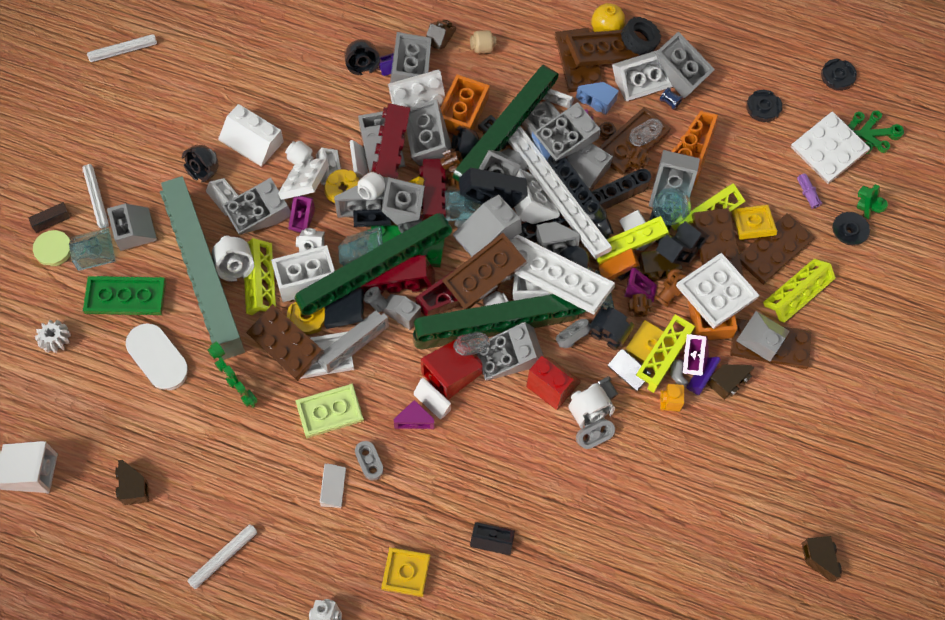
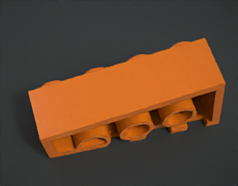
[671,111,718,185]

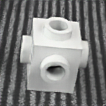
[296,228,324,252]
[309,599,342,620]

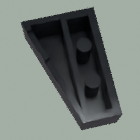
[459,167,528,209]

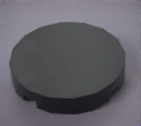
[821,59,857,91]
[746,89,782,122]

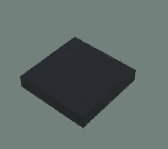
[324,288,364,329]

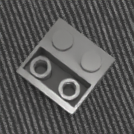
[107,203,157,251]

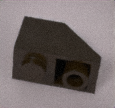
[426,19,457,50]
[638,251,682,281]
[707,364,754,400]
[115,460,149,505]
[801,536,842,582]

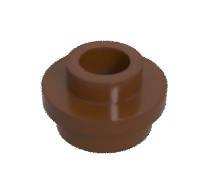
[599,122,616,139]

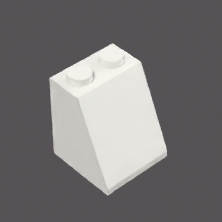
[0,441,58,493]

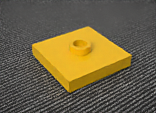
[731,205,777,240]
[625,320,674,370]
[381,547,431,597]

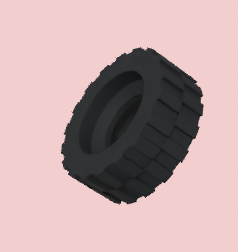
[621,17,661,55]

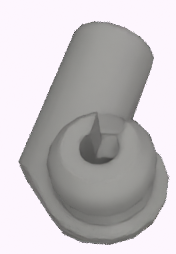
[670,359,688,387]

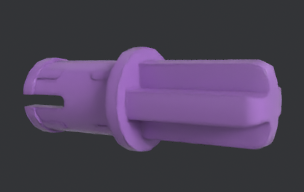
[797,173,822,209]

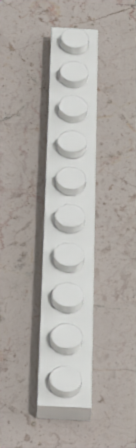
[508,126,612,259]

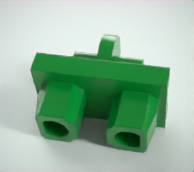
[857,184,888,219]

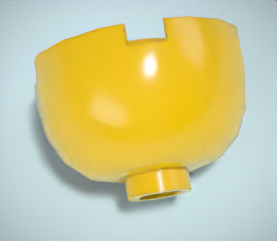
[591,3,625,32]

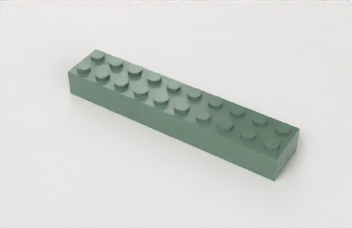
[160,176,245,360]

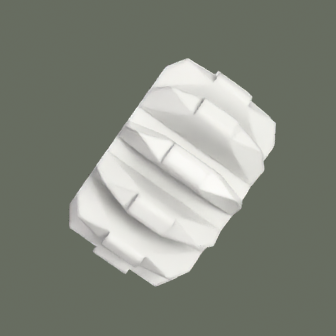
[35,320,71,353]

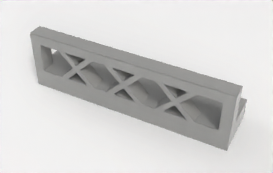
[317,310,389,374]

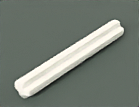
[87,34,157,62]
[83,164,109,229]
[188,524,257,589]

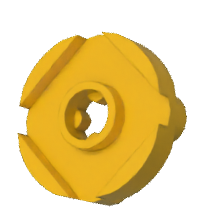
[324,169,359,203]
[287,302,325,335]

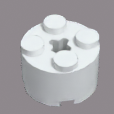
[212,236,254,281]
[568,383,615,429]

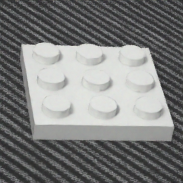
[791,111,870,184]
[676,253,759,329]

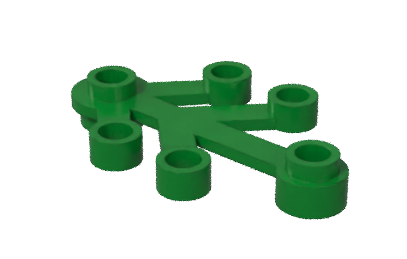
[848,110,904,154]
[207,341,258,408]

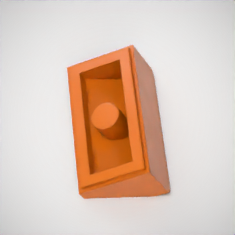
[598,248,640,280]

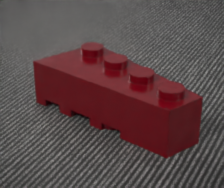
[371,103,410,179]
[419,159,446,221]
[359,255,436,294]
[415,268,500,316]

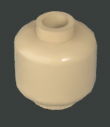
[470,30,496,54]

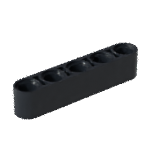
[548,155,607,223]

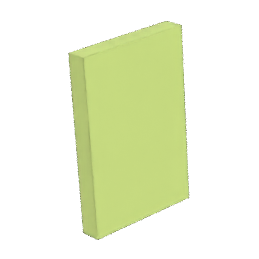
[295,383,364,438]

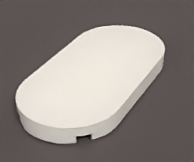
[126,324,188,390]

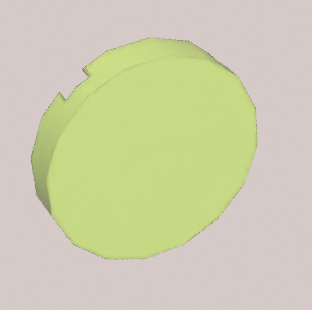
[33,230,72,266]

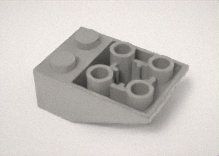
[533,102,600,161]
[358,111,405,172]
[222,178,291,235]
[474,322,543,381]

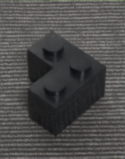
[656,221,709,266]

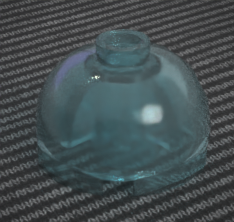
[653,188,691,225]

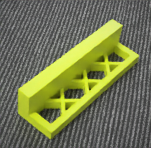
[671,183,745,231]
[597,216,669,265]
[244,238,276,315]
[763,259,836,323]
[636,314,695,393]

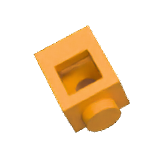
[660,384,684,412]

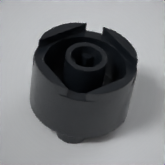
[589,306,634,350]

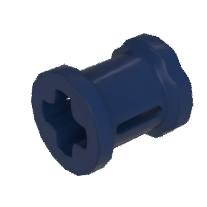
[660,87,683,110]

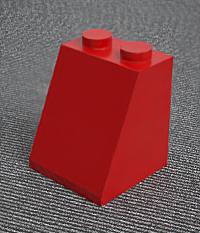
[421,339,483,400]
[526,356,581,410]

